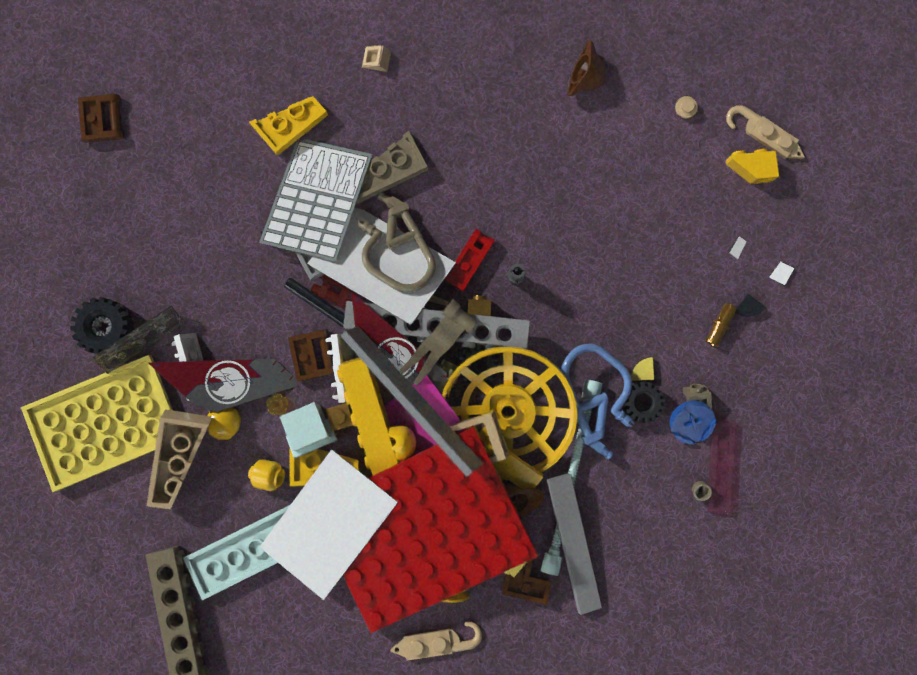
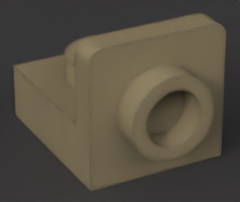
[683,384,712,409]

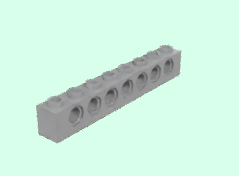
[343,301,530,350]

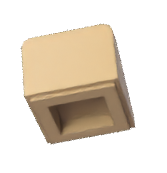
[362,45,391,72]

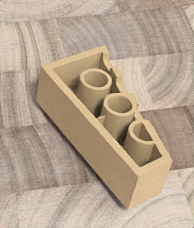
[147,409,212,509]

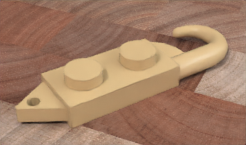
[726,105,804,159]
[390,622,482,661]

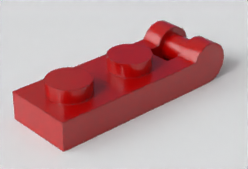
[444,228,495,292]

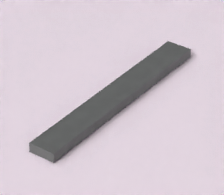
[341,326,483,476]

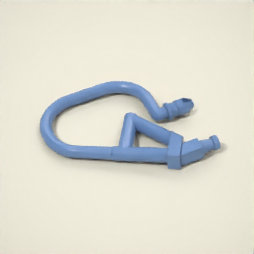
[561,344,634,460]

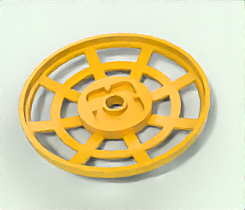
[442,346,577,480]

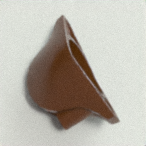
[567,40,606,96]

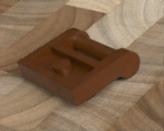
[78,94,124,143]
[288,329,334,382]

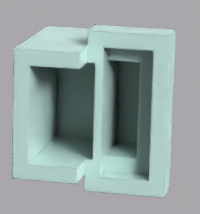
[280,402,338,458]

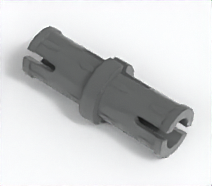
[507,264,525,285]

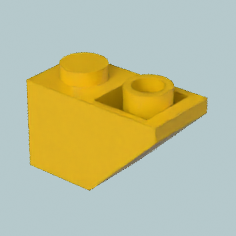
[726,149,779,184]

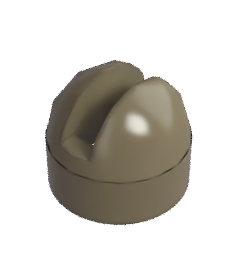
[692,481,712,501]

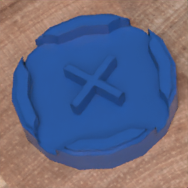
[669,400,716,444]

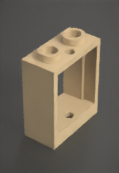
[449,411,510,463]

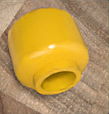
[248,459,285,491]

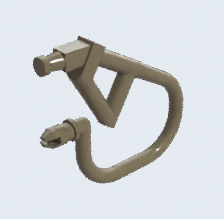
[357,192,436,292]

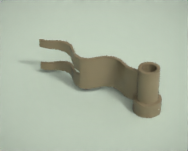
[399,299,477,385]

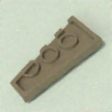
[355,131,428,205]

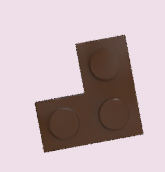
[501,559,551,605]

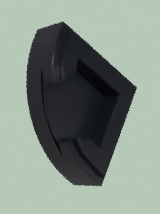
[735,294,766,317]

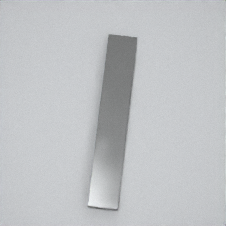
[547,473,602,615]

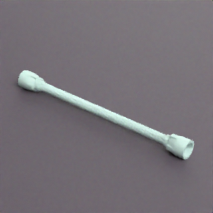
[541,379,603,576]

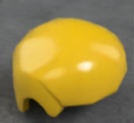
[207,407,241,440]
[388,426,416,462]

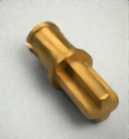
[705,303,736,347]

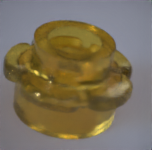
[266,393,289,416]

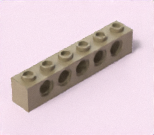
[146,546,209,675]

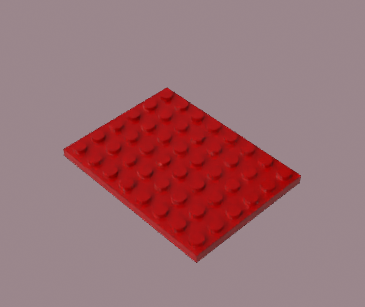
[343,426,538,633]

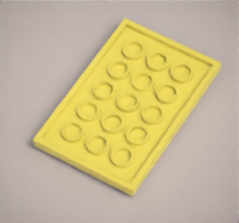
[21,355,173,492]

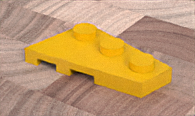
[249,96,328,156]
[290,449,359,487]

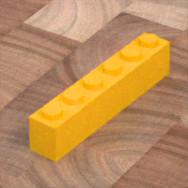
[337,357,400,475]

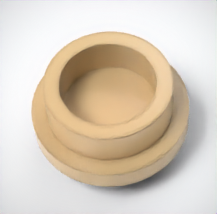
[675,96,698,119]

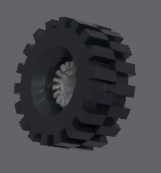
[70,297,134,355]

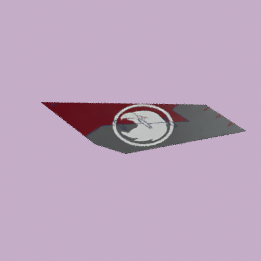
[351,292,449,405]
[148,359,297,412]

